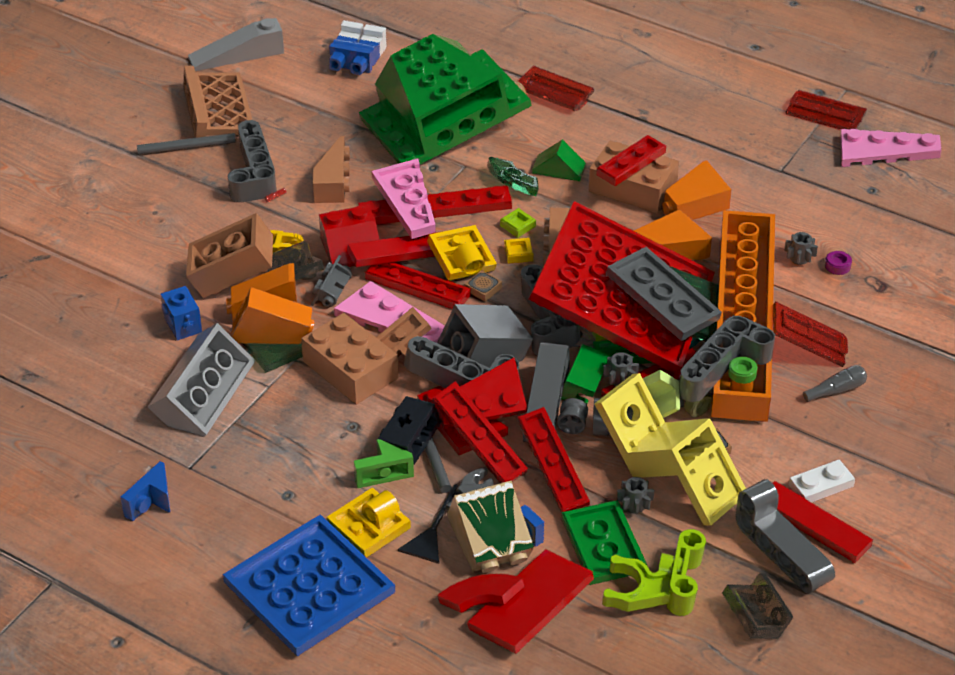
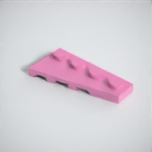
[840,129,941,167]
[372,159,435,239]
[334,281,445,343]

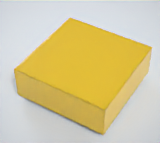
[504,238,533,264]

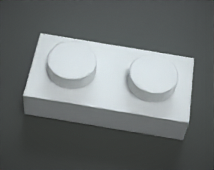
[789,459,855,502]

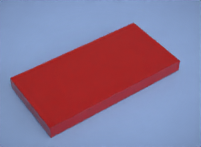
[467,549,594,654]

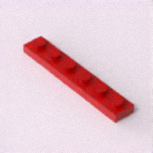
[358,185,512,225]

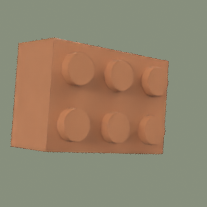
[589,140,679,213]
[186,213,273,298]
[301,313,399,405]

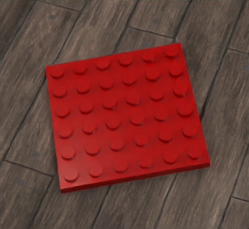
[528,201,715,375]

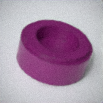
[825,251,852,275]

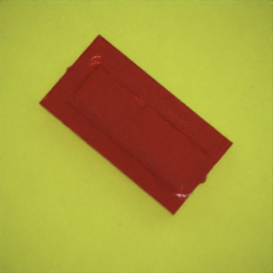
[518,65,594,112]
[786,90,867,130]
[773,301,848,367]

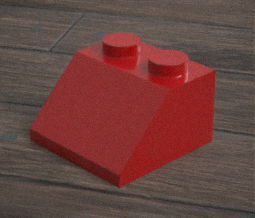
[319,204,379,267]

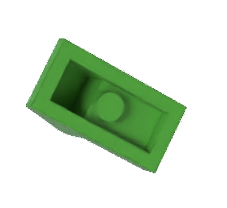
[354,439,414,489]

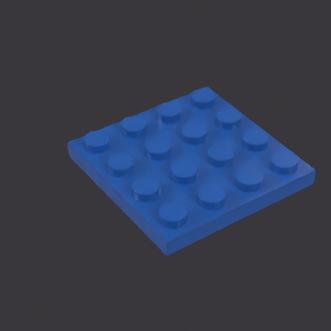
[223,515,395,656]

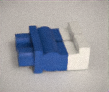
[329,20,386,75]

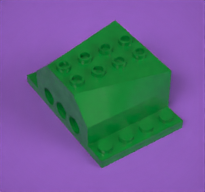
[359,34,532,164]

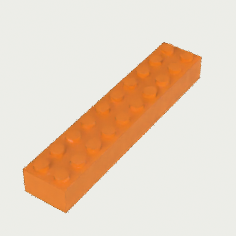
[711,210,775,422]

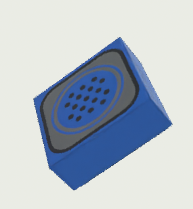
[520,505,544,547]

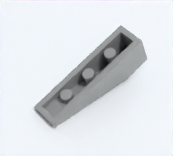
[188,18,284,71]

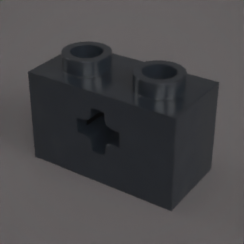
[378,396,442,465]

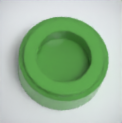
[728,357,757,384]

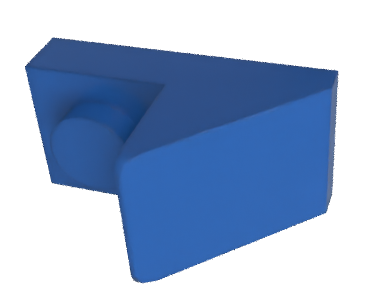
[121,461,171,521]

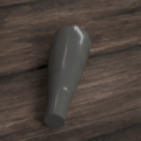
[803,365,867,402]

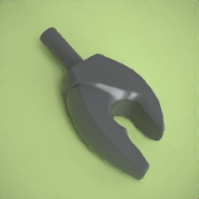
[445,467,493,511]

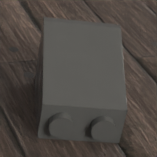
[437,304,533,368]

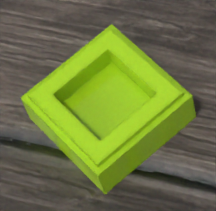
[500,208,536,238]

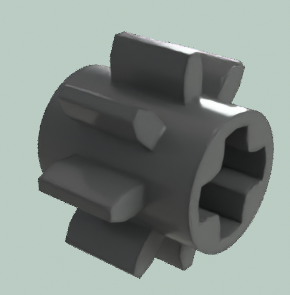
[784,232,818,265]
[603,353,639,386]
[617,477,654,514]

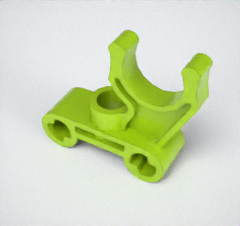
[602,529,706,616]

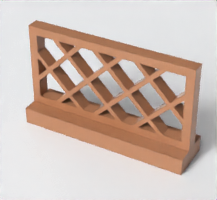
[183,66,252,138]

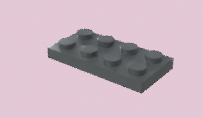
[606,247,722,341]

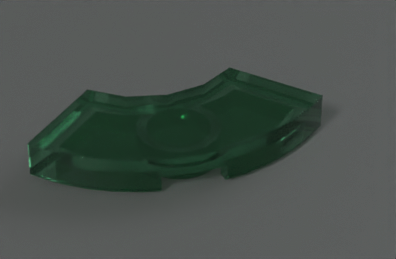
[487,157,539,197]

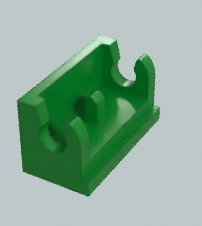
[561,344,611,404]

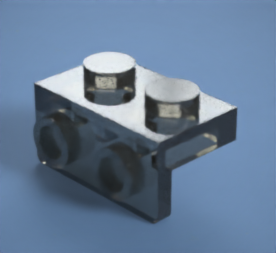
[263,241,325,281]
[722,573,793,639]

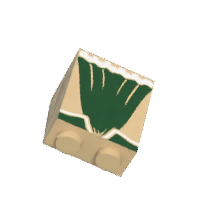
[447,481,534,573]

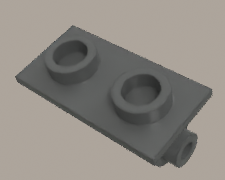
[311,255,352,307]

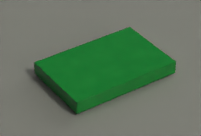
[561,500,648,585]

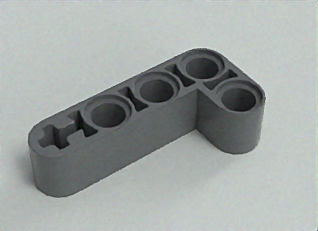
[228,120,277,203]
[521,264,581,355]
[679,316,775,402]
[404,336,519,388]
[523,342,570,442]
[735,479,835,593]

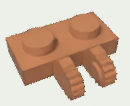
[376,307,432,357]

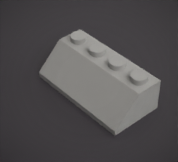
[148,323,256,436]

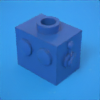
[160,286,202,340]

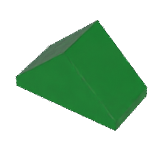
[532,139,586,181]

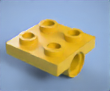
[427,225,497,281]
[326,487,411,558]

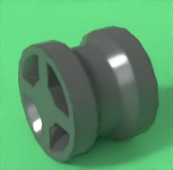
[557,398,588,434]

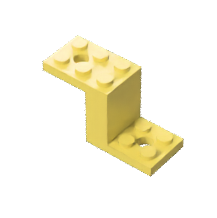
[595,373,746,526]

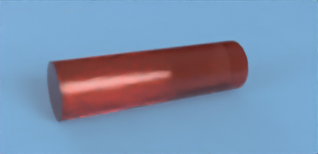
[264,188,287,202]

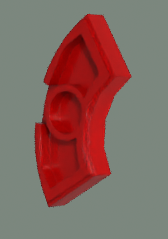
[437,574,524,613]

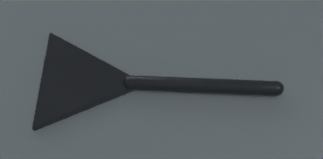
[398,484,459,564]

